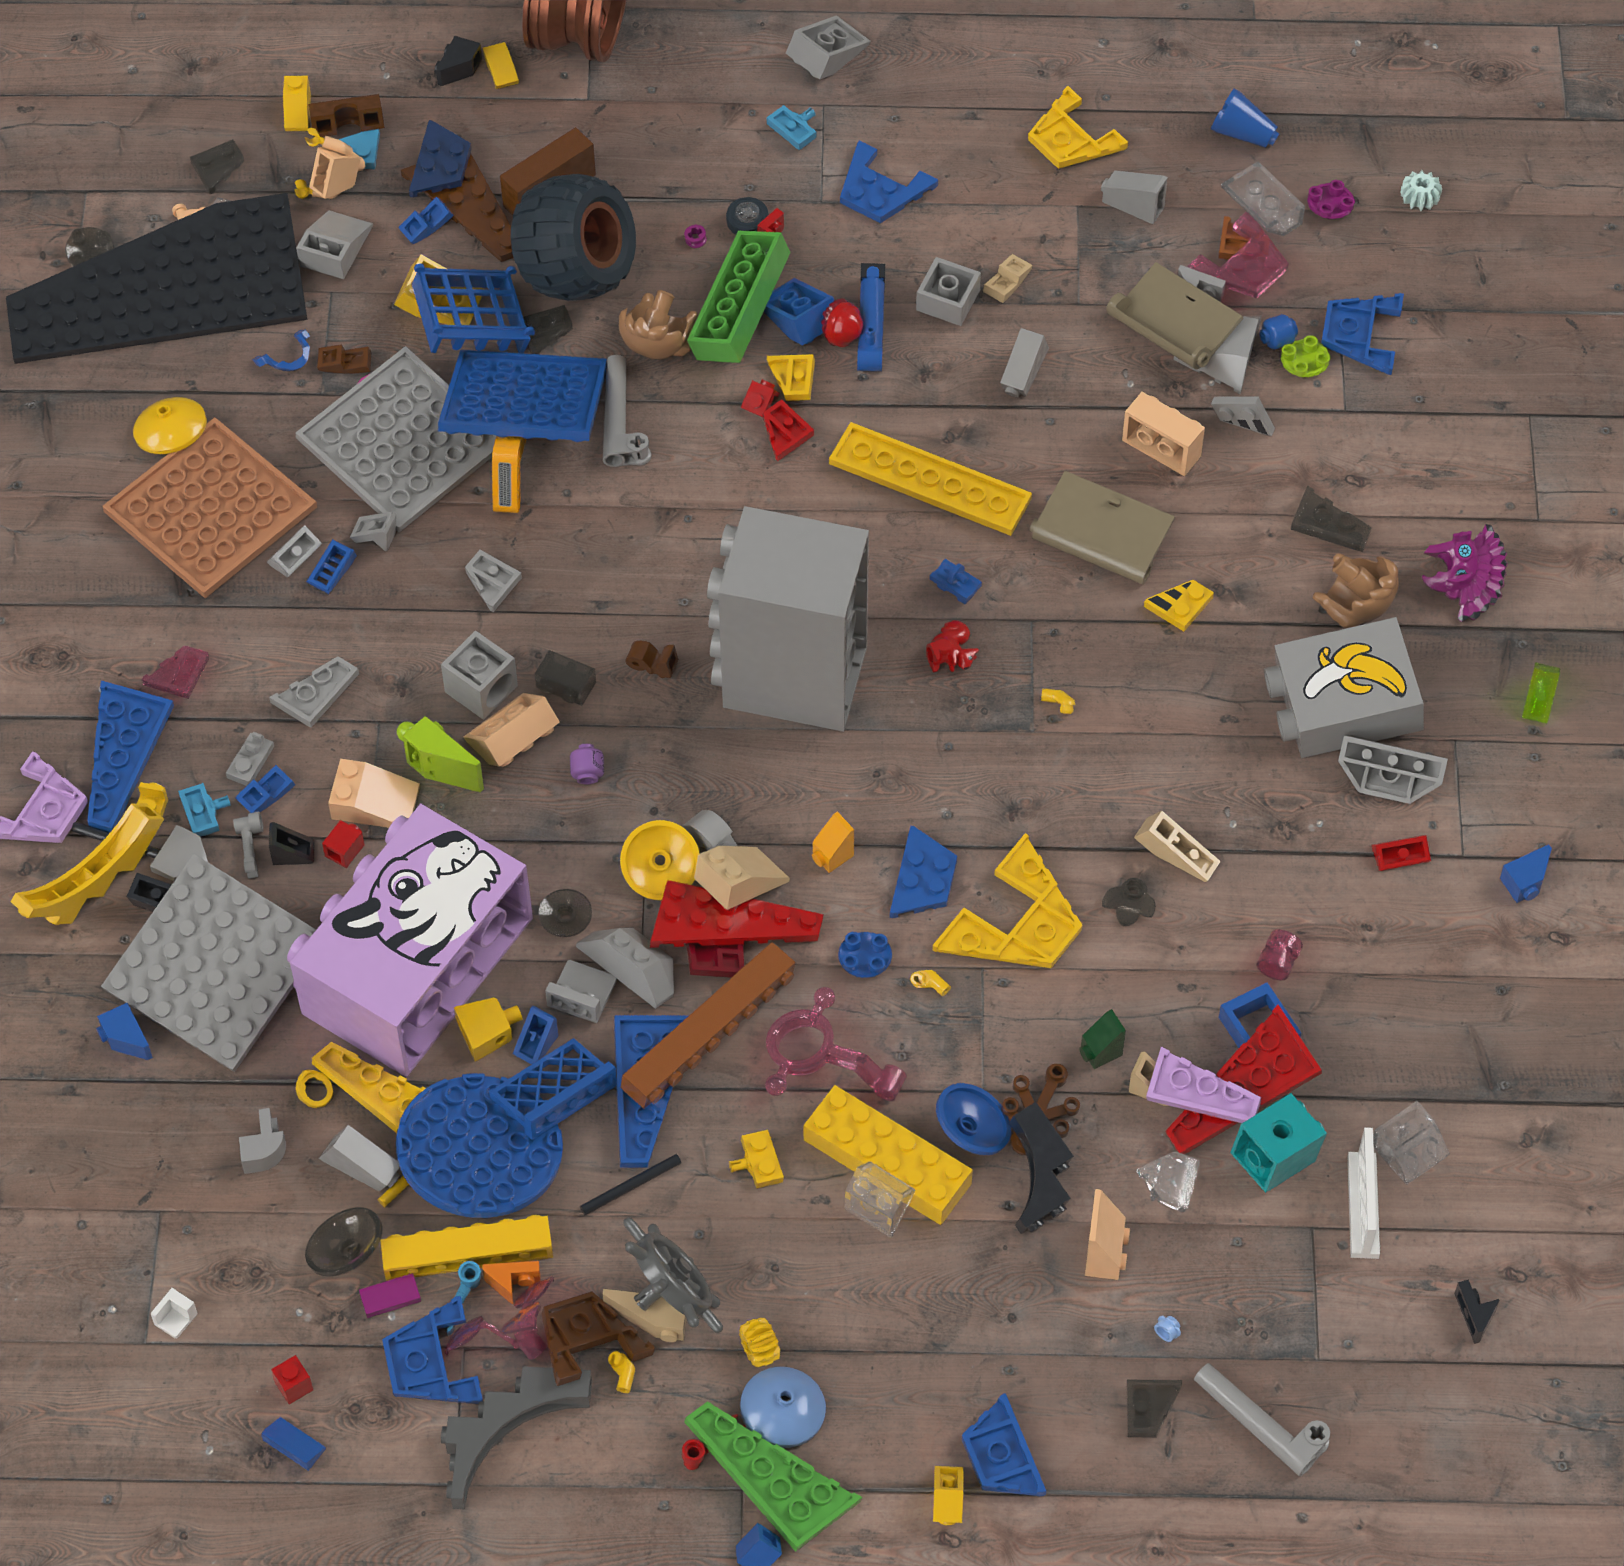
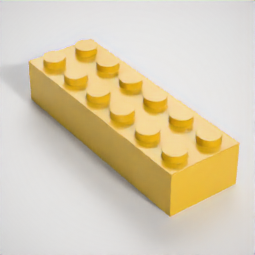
[803,1085,973,1225]

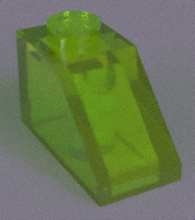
[1522,662,1561,724]

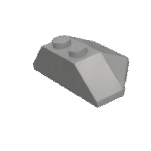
[1338,735,1448,804]
[576,928,674,1009]

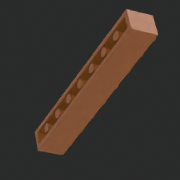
[620,942,796,1109]

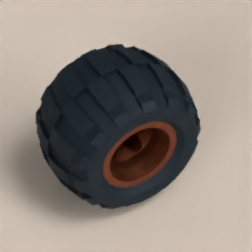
[511,174,636,301]

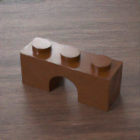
[308,94,385,137]

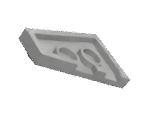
[269,656,359,728]

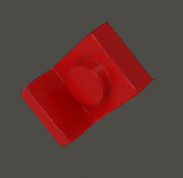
[757,208,784,233]

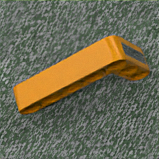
[492,436,527,513]

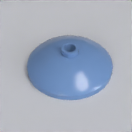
[740,1367,826,1448]

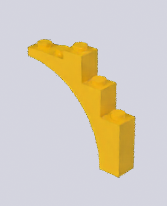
[10,803,164,925]

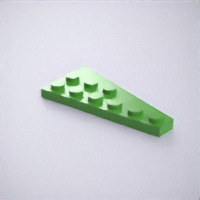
[684,1401,862,1552]

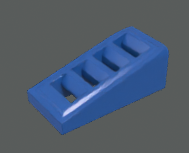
[306,539,357,594]

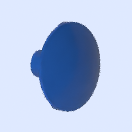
[838,932,892,978]

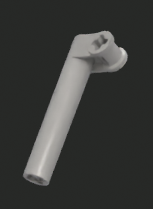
[603,355,652,467]
[1194,1363,1330,1477]

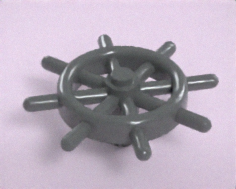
[623,1217,723,1333]

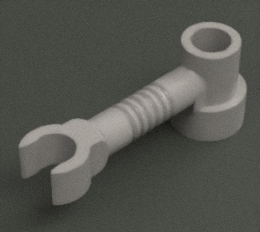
[233,811,264,879]

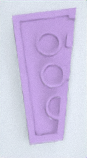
[1146,1047,1261,1123]

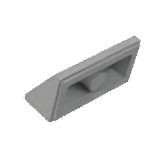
[267,525,322,577]

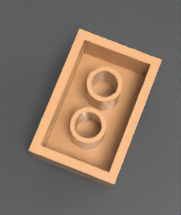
[1122,392,1205,476]

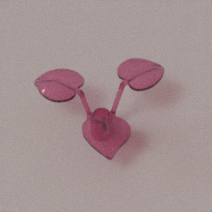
[445,1276,554,1360]

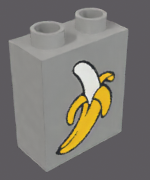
[1264,617,1424,758]

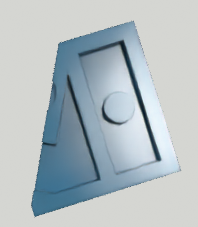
[339,129,380,169]

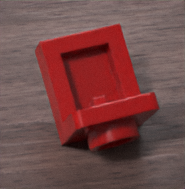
[740,379,780,417]

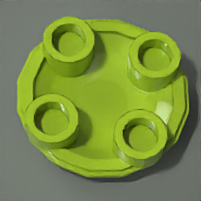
[1281,335,1330,377]

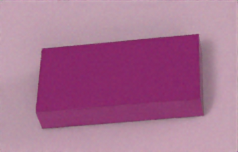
[359,1273,421,1318]

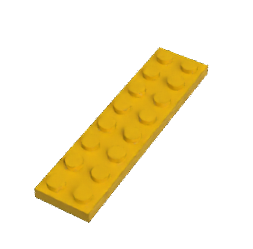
[829,422,1032,536]

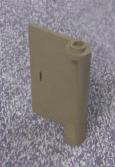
[1107,262,1244,370]
[1030,471,1175,585]

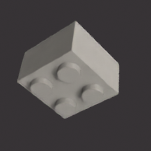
[916,257,981,326]

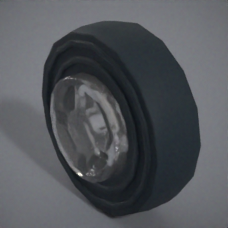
[726,197,769,235]

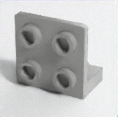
[545,960,617,1023]

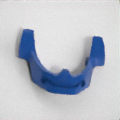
[252,329,310,371]

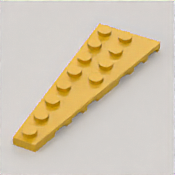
[312,1042,426,1133]

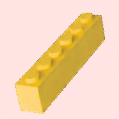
[380,1215,553,1281]

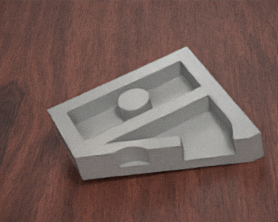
[465,550,522,612]

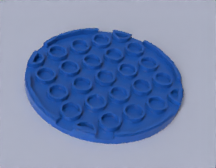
[396,1073,563,1218]

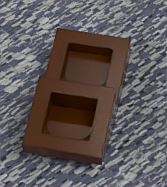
[317,344,372,374]

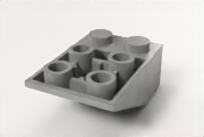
[296,210,373,279]

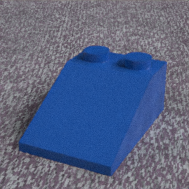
[764,278,834,345]

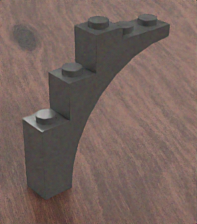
[441,1366,592,1510]

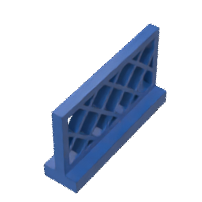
[489,1038,616,1140]

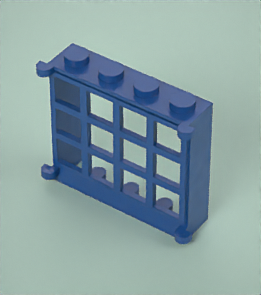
[412,263,535,354]

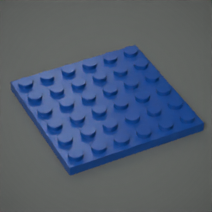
[438,350,607,442]

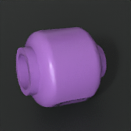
[570,744,604,784]

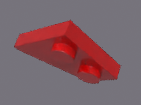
[763,399,814,461]

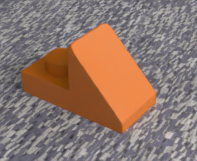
[482,1261,541,1304]

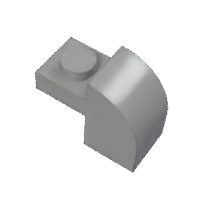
[682,810,737,851]
[239,1108,286,1174]

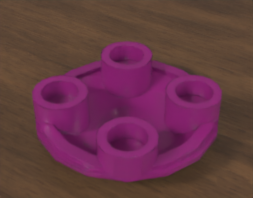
[1307,180,1355,219]

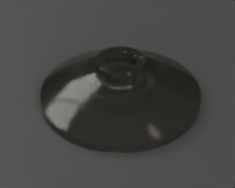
[539,889,592,937]

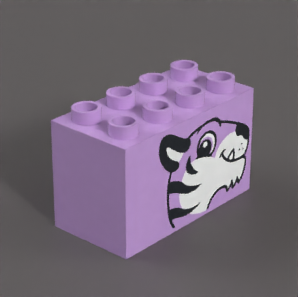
[287,803,533,1078]

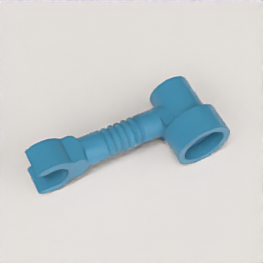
[446,1261,482,1336]

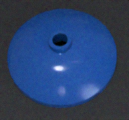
[936,1083,1011,1155]

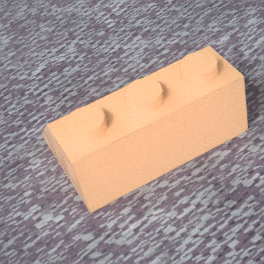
[464,693,560,767]

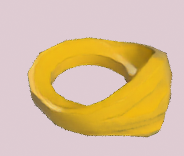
[295,1070,334,1108]

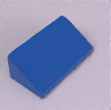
[261,1417,326,1471]

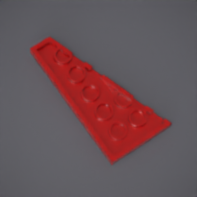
[1165,1005,1322,1157]

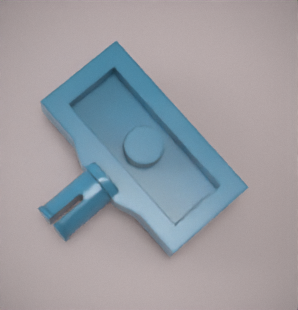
[767,105,816,150]
[178,783,231,837]

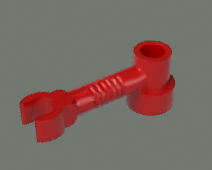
[681,1414,746,1470]

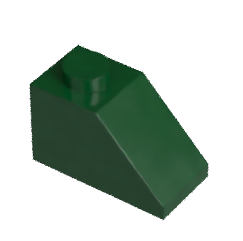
[1079,1009,1126,1069]

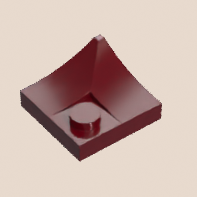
[685,943,744,978]

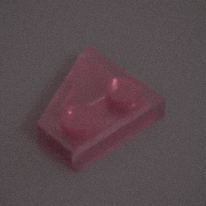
[142,645,209,699]

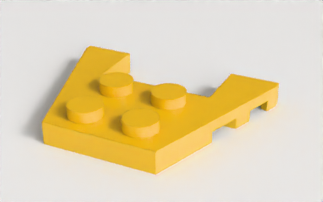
[1028,86,1128,169]

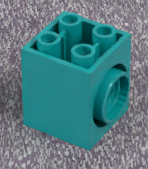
[1230,1093,1327,1193]

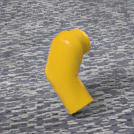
[1041,688,1075,714]
[910,970,951,996]
[608,1351,635,1393]

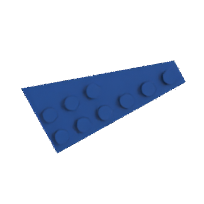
[88,680,174,832]

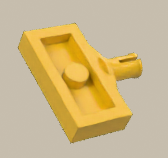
[729,1130,784,1189]

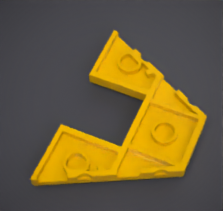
[932,833,1082,968]

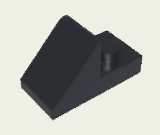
[1454,1279,1500,1344]

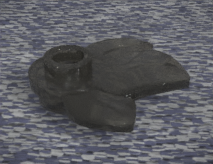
[1102,878,1156,926]

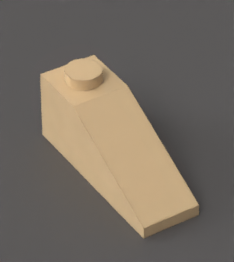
[1134,811,1220,882]
[603,1289,687,1342]

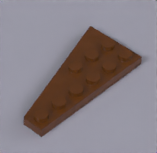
[401,153,514,262]

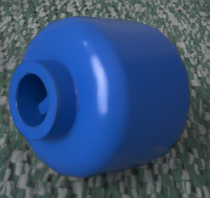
[1259,314,1298,350]

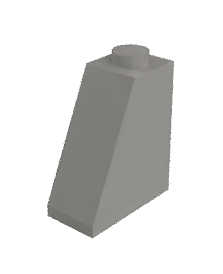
[1101,171,1168,224]
[1000,328,1049,397]
[319,1125,400,1192]

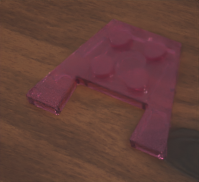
[1187,211,1289,299]

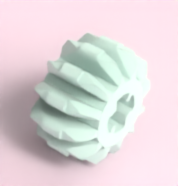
[1400,170,1442,211]

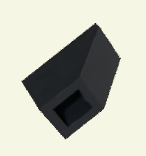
[434,36,482,86]

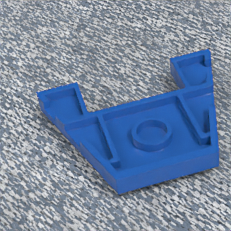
[840,140,938,224]
[1321,293,1404,375]
[382,1296,483,1404]

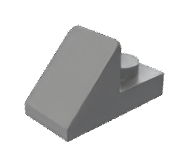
[1178,265,1226,302]
[350,511,396,551]

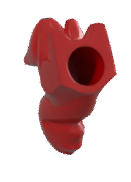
[926,620,979,673]

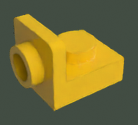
[137,782,168,817]

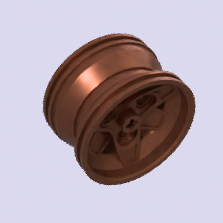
[522,0,627,62]

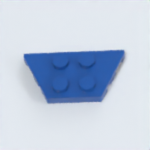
[890,826,957,918]
[961,1393,1046,1496]

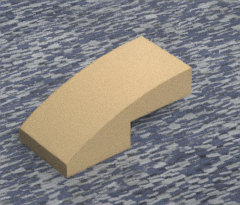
[983,254,1032,303]

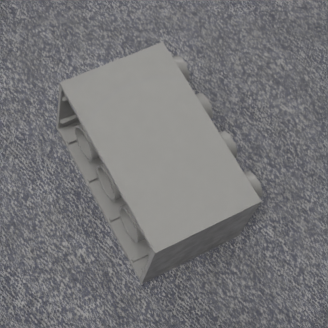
[707,506,869,732]

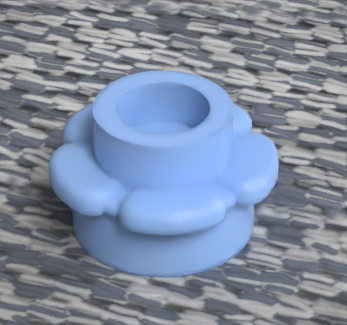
[1154,1316,1181,1342]

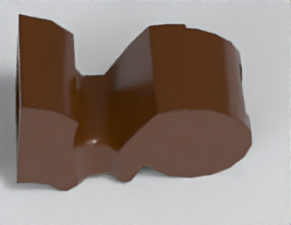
[625,640,679,678]

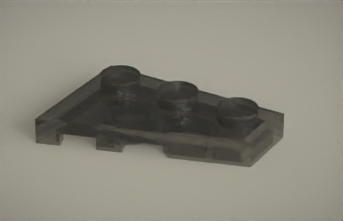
[1291,485,1372,552]

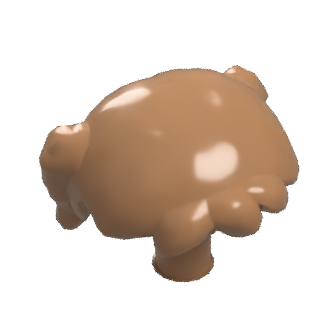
[619,290,698,360]
[1313,553,1399,628]

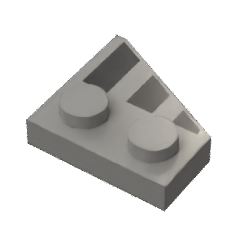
[1211,396,1275,436]

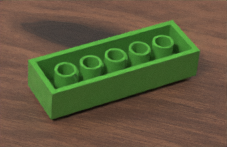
[687,231,791,363]

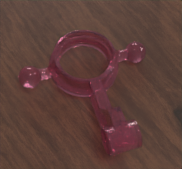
[765,987,907,1101]

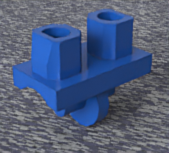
[930,559,982,604]

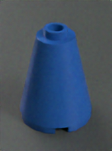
[1211,88,1280,148]

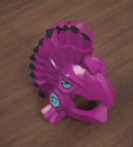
[1421,524,1508,622]

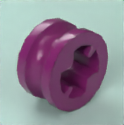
[684,224,707,248]

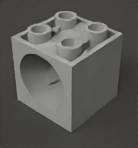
[441,630,518,720]

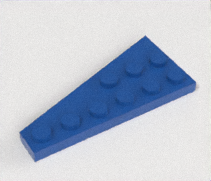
[614,1015,689,1168]

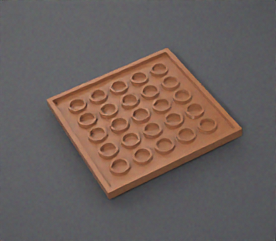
[102,417,317,598]

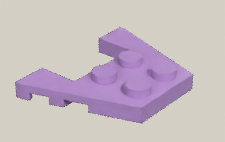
[0,751,88,843]

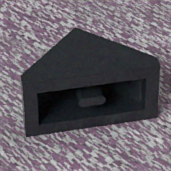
[269,822,314,865]

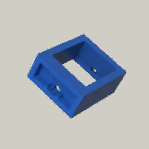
[1219,982,1302,1048]

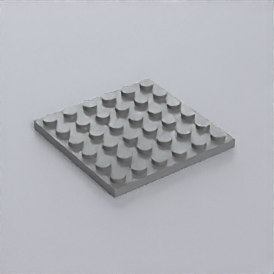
[295,346,496,532]
[101,854,316,1072]

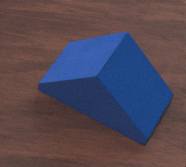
[513,1006,558,1064]

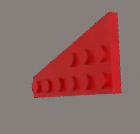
[650,880,824,948]

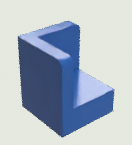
[736,1523,782,1566]

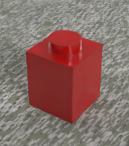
[322,820,365,868]
[271,1355,313,1405]

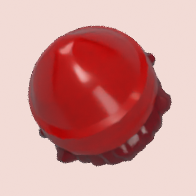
[821,298,863,347]

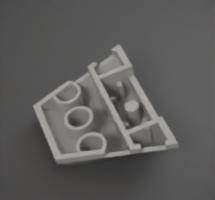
[1173,315,1262,394]

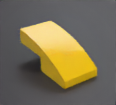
[482,42,519,89]

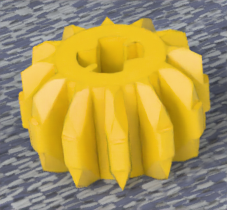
[739,1318,780,1367]

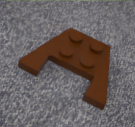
[541,1291,655,1386]

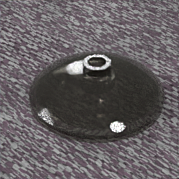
[305,1207,383,1276]

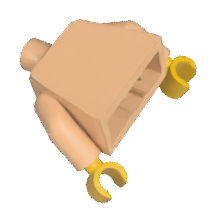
[294,128,365,199]

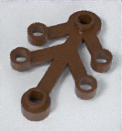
[1002,1064,1080,1155]

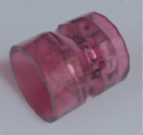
[1256,929,1303,981]

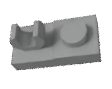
[226,732,274,786]

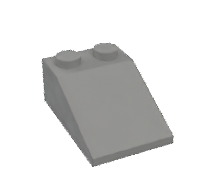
[786,15,871,79]

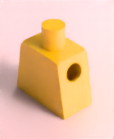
[453,998,523,1062]

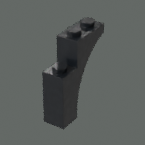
[1009,1102,1074,1234]

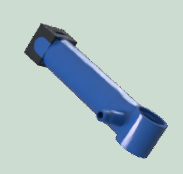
[857,263,885,371]

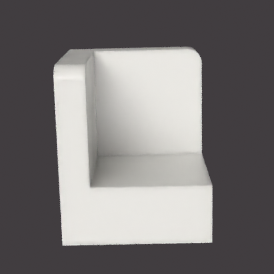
[151,1288,198,1339]

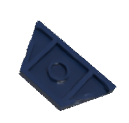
[409,120,471,198]

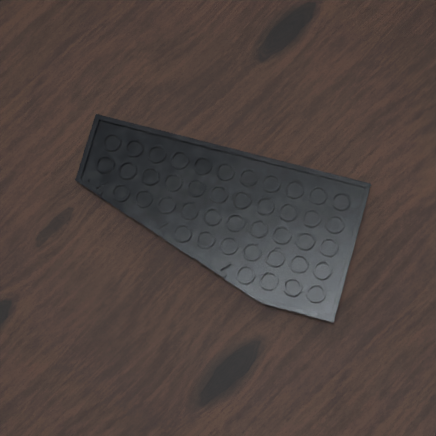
[6,193,308,364]

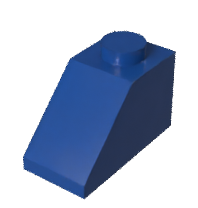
[1500,845,1552,903]
[96,1003,153,1060]

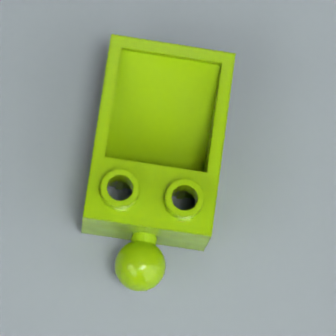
[397,716,484,792]

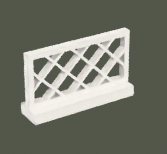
[1347,1128,1380,1259]

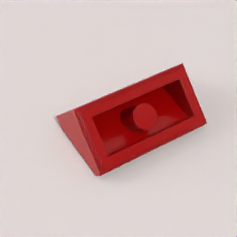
[1371,835,1431,871]

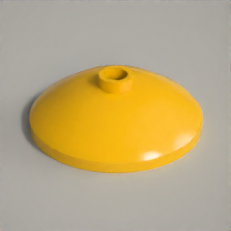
[133,397,207,454]
[620,820,700,900]

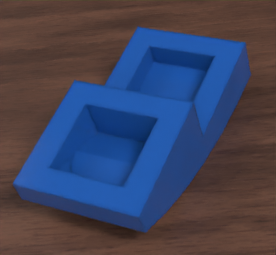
[398,197,454,244]
[235,765,296,813]

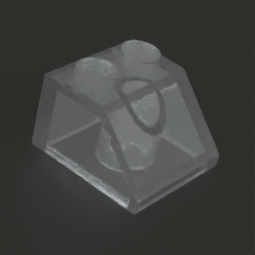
[844,1161,916,1238]

